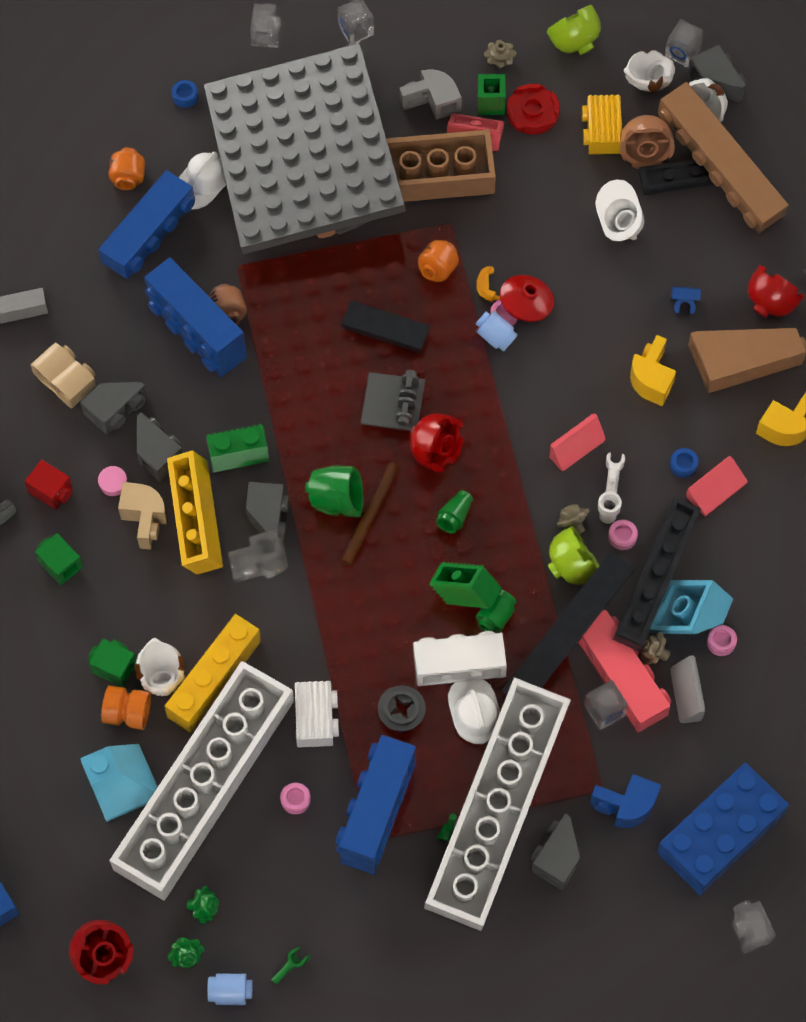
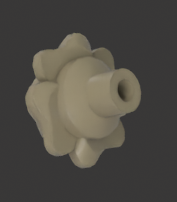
[484,40,517,69]
[557,504,589,534]
[640,632,670,666]

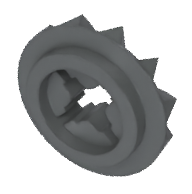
[378,685,426,733]

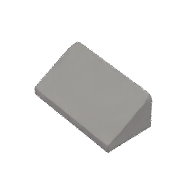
[0,288,48,324]
[670,655,705,723]

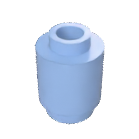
[475,311,518,351]
[208,973,253,1005]

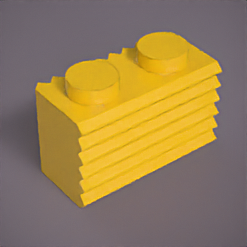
[582,94,622,154]

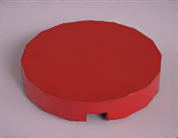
[506,84,560,135]

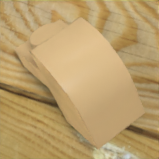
[118,482,167,550]

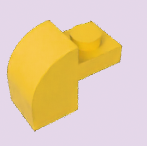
[630,335,676,406]
[756,392,806,446]

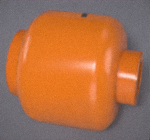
[108,147,146,190]
[418,240,459,282]

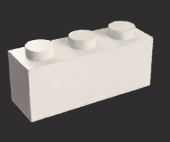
[413,631,507,686]

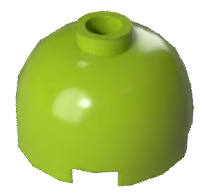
[547,5,601,55]
[548,526,599,585]

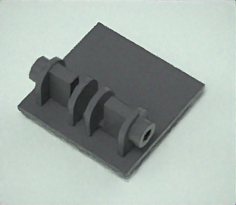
[361,370,425,431]

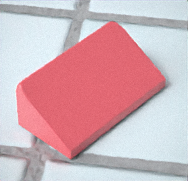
[446,113,505,151]
[549,413,605,471]
[686,456,748,517]

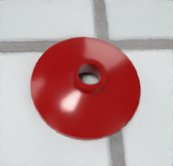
[500,275,554,322]

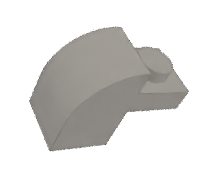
[399,69,462,120]

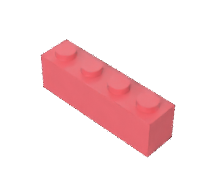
[578,610,671,733]

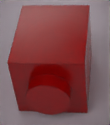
[24,459,73,510]

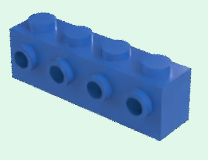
[98,170,195,280]

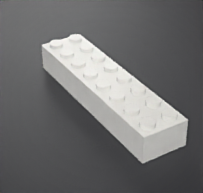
[109,661,294,901]
[424,678,571,931]

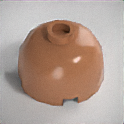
[619,115,675,169]

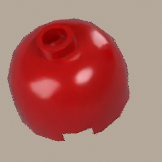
[747,265,805,318]
[410,413,464,472]
[69,920,134,984]

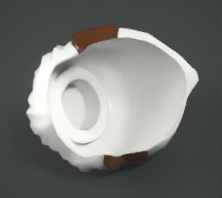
[623,49,675,93]
[689,78,728,122]
[134,638,185,696]

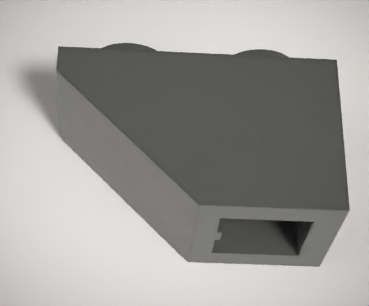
[688,45,747,102]
[80,382,147,435]
[137,413,183,482]
[246,482,289,549]
[530,814,580,891]

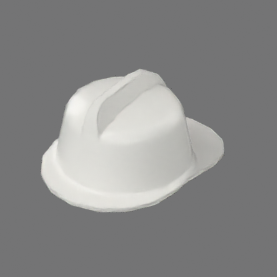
[179,151,226,209]
[595,179,644,241]
[448,679,500,744]

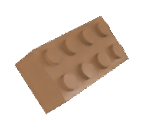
[386,129,496,202]

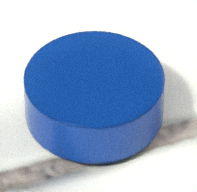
[171,80,199,108]
[670,448,699,478]

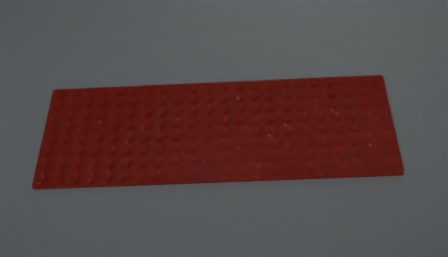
[237,223,602,838]

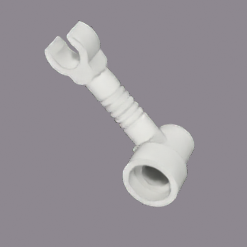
[598,452,625,524]

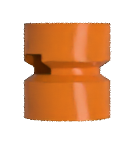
[101,685,151,730]

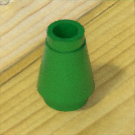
[436,490,473,534]

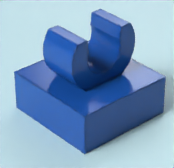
[670,286,701,314]

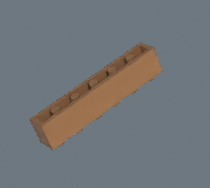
[658,81,789,233]

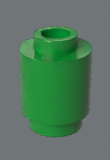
[476,590,517,633]

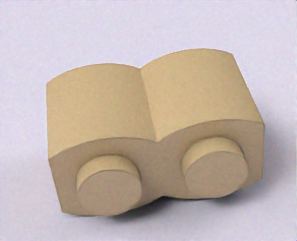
[30,342,96,408]

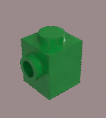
[477,74,506,115]
[35,533,83,586]
[88,638,137,687]

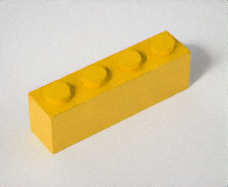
[167,450,223,575]
[164,613,261,733]

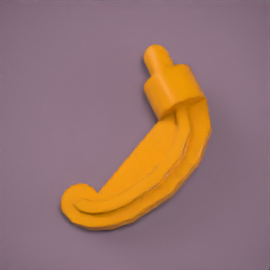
[477,266,500,302]

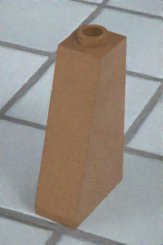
[688,328,806,393]

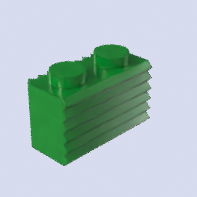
[206,423,269,473]
[430,561,502,608]

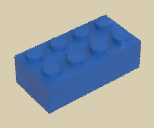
[144,257,247,378]
[335,734,416,875]
[657,762,789,896]

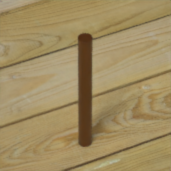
[341,462,400,566]

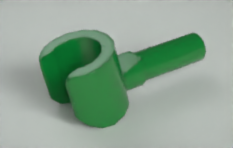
[437,813,457,843]
[271,946,311,984]

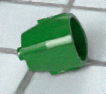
[305,465,363,517]

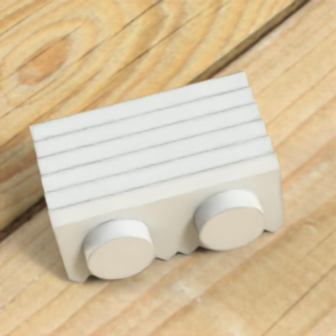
[295,681,339,747]

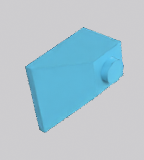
[649,580,733,634]
[80,744,158,822]

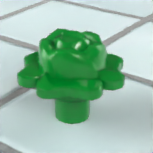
[187,886,219,924]
[167,937,205,969]

